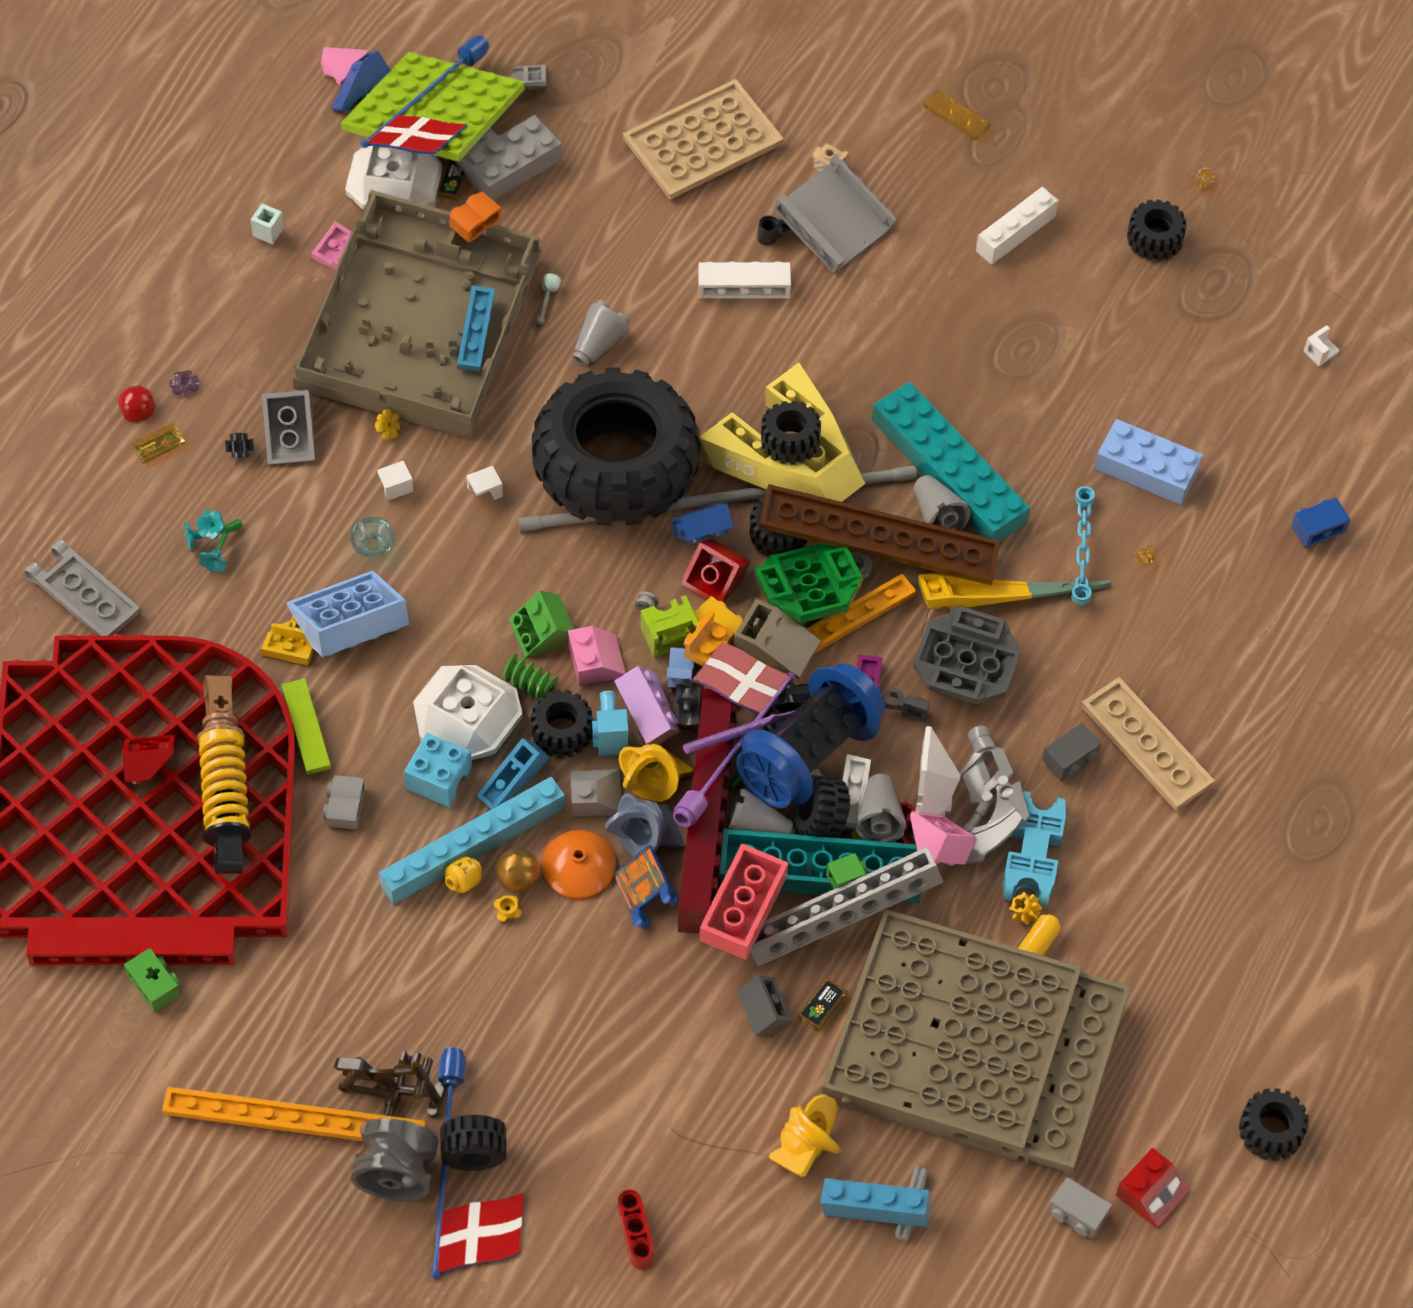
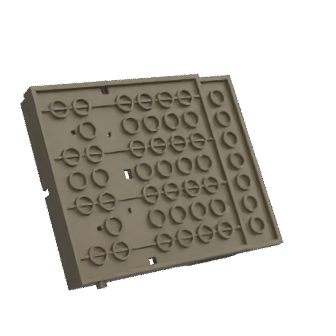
[293,190,542,439]
[822,909,1131,1177]

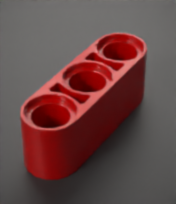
[618,1189,654,1270]

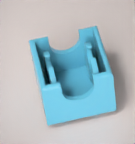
[404,733,472,808]

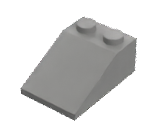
[262,390,315,465]

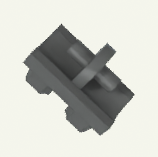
[674,684,701,730]

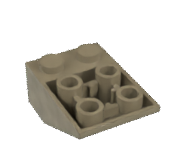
[734,598,821,679]

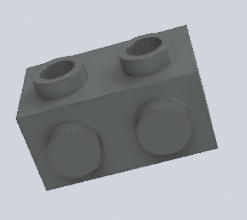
[1042,723,1101,781]
[737,975,793,1037]

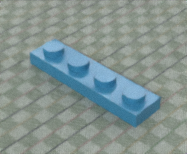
[457,286,495,372]

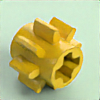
[1009,892,1043,925]

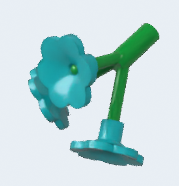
[184,510,243,572]

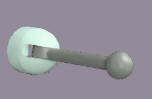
[536,273,561,326]

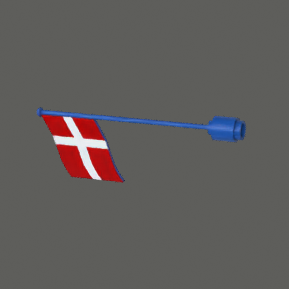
[360,35,489,154]
[430,1048,524,1279]

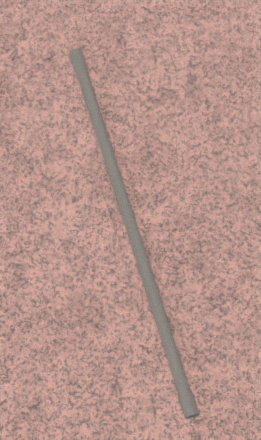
[518,465,917,532]

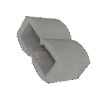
[323,775,365,830]

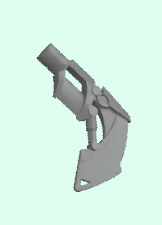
[939,726,1029,863]

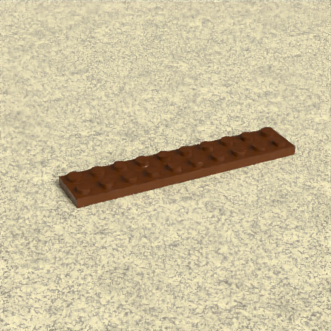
[758,484,1000,585]

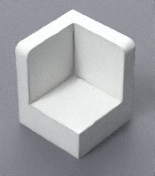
[1304,325,1339,366]
[378,461,413,501]
[467,466,503,500]

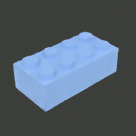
[1095,419,1203,505]

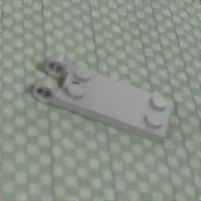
[24,540,141,636]

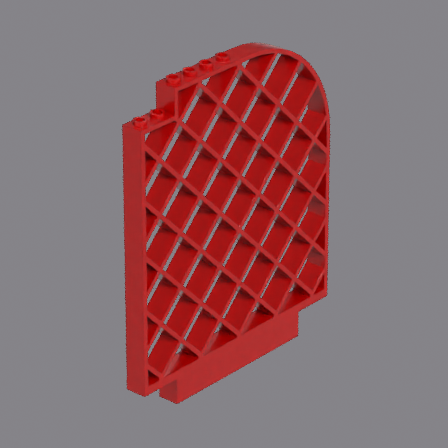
[0,634,296,966]

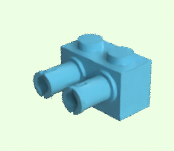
[592,691,628,757]

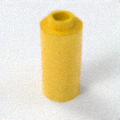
[1018,914,1061,956]

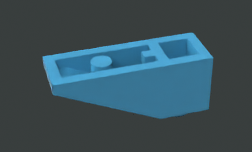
[476,738,550,809]

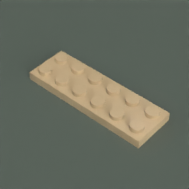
[1081,677,1215,811]

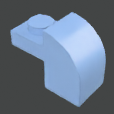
[667,647,695,687]

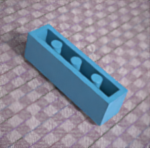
[820,1178,932,1227]

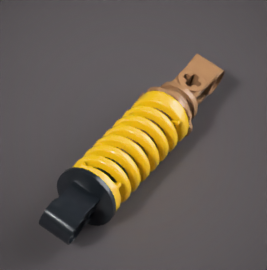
[197,675,252,874]

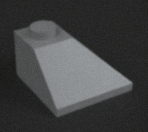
[570,769,621,817]

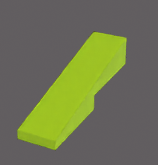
[281,678,331,775]

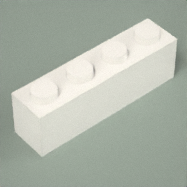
[976,187,1058,265]
[698,262,791,299]

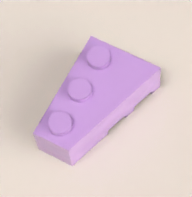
[614,666,680,745]

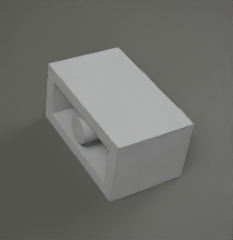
[1048,1177,1112,1239]

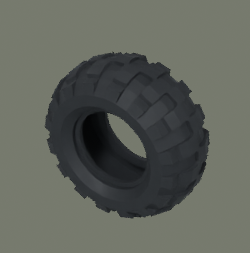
[532,367,701,526]

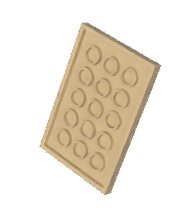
[623,79,784,200]

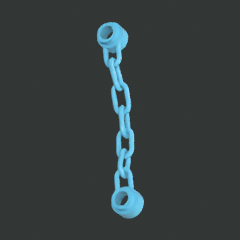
[1071,486,1095,606]

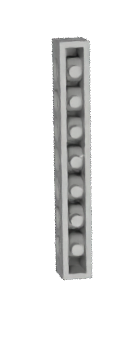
[751,847,943,967]

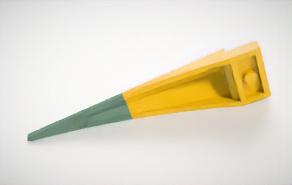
[918,573,1111,610]

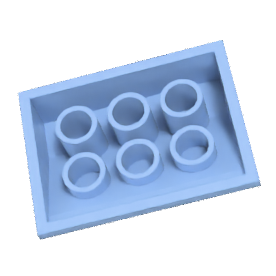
[287,571,409,657]

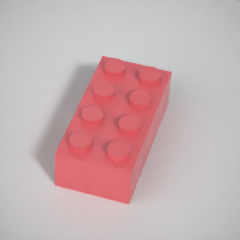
[699,844,788,960]

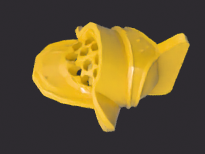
[618,744,693,801]
[769,1094,841,1177]

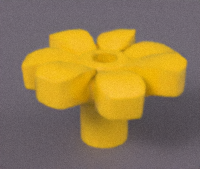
[375,409,400,439]

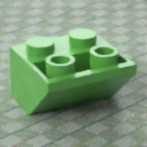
[508,590,574,658]

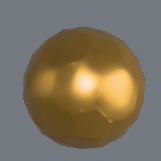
[495,848,540,893]

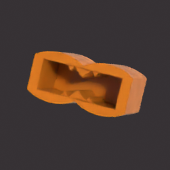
[449,191,502,242]

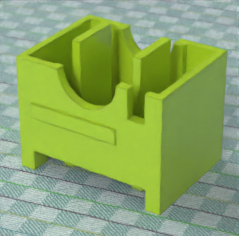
[640,595,698,658]

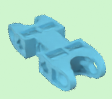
[1003,791,1066,908]

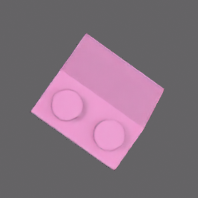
[568,626,626,686]
[910,811,977,866]

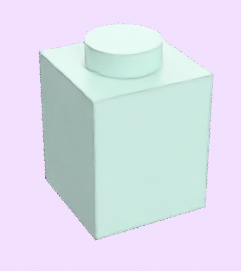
[251,204,284,244]

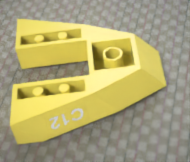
[700,363,865,502]

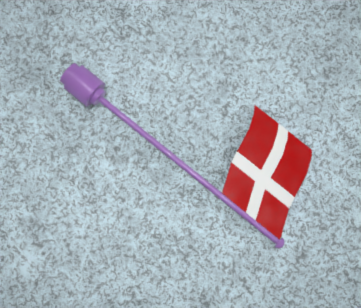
[673,642,795,827]

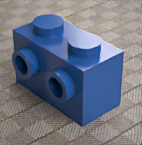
[1291,497,1351,548]

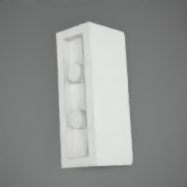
[839,754,871,829]

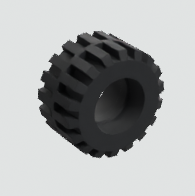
[1127,199,1187,261]
[761,401,821,465]
[749,497,808,556]
[531,690,593,758]
[794,775,850,838]
[1239,1088,1309,1161]
[440,1115,507,1171]

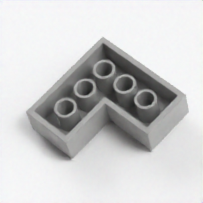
[449,115,562,201]

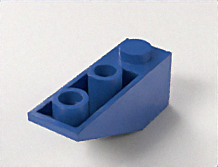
[332,51,391,112]

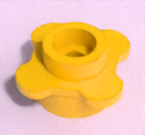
[494,895,522,922]

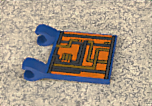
[614,845,679,929]

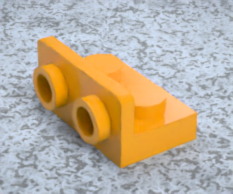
[683,611,735,666]

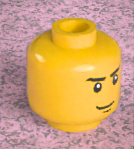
[445,856,482,894]

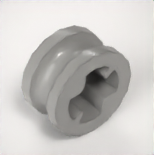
[635,591,659,611]

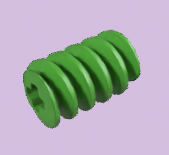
[503,653,559,700]

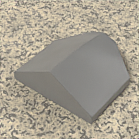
[510,65,547,90]

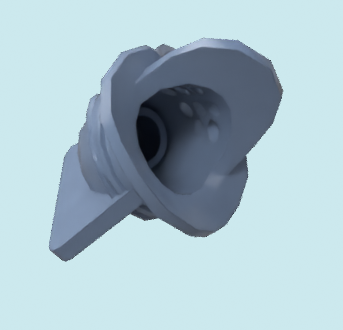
[604,793,683,857]

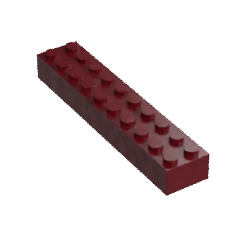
[678,688,737,934]

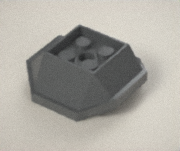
[912,606,1021,704]

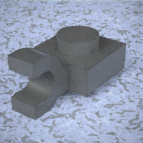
[885,687,930,722]

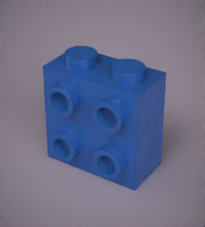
[671,503,733,543]

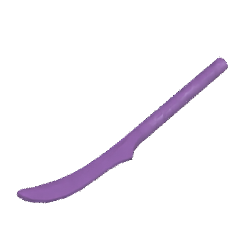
[683,710,796,754]

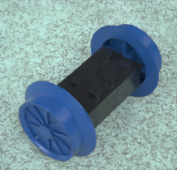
[737,664,885,808]

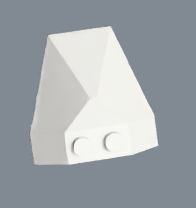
[912,726,960,840]

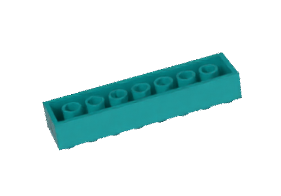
[872,381,1030,541]
[719,829,922,904]

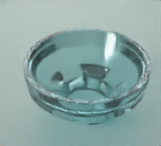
[350,516,394,557]

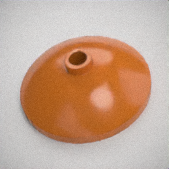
[541,830,616,899]

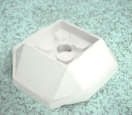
[345,146,443,210]
[413,665,523,760]

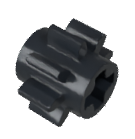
[225,432,254,458]

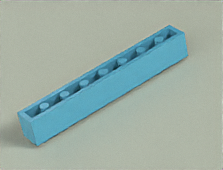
[379,776,565,905]

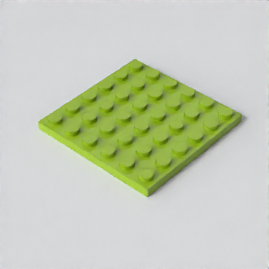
[341,52,525,162]

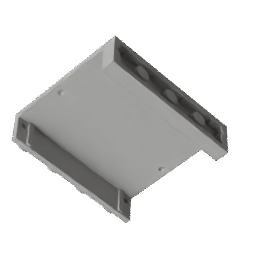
[773,154,896,274]

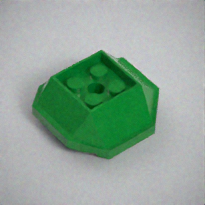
[755,544,862,623]

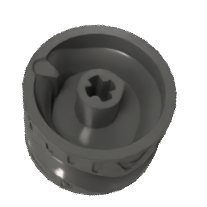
[351,1118,438,1201]

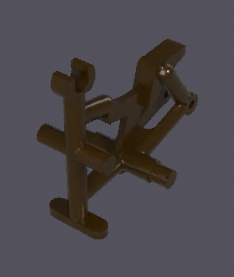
[334,1051,445,1117]

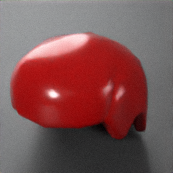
[118,385,155,422]

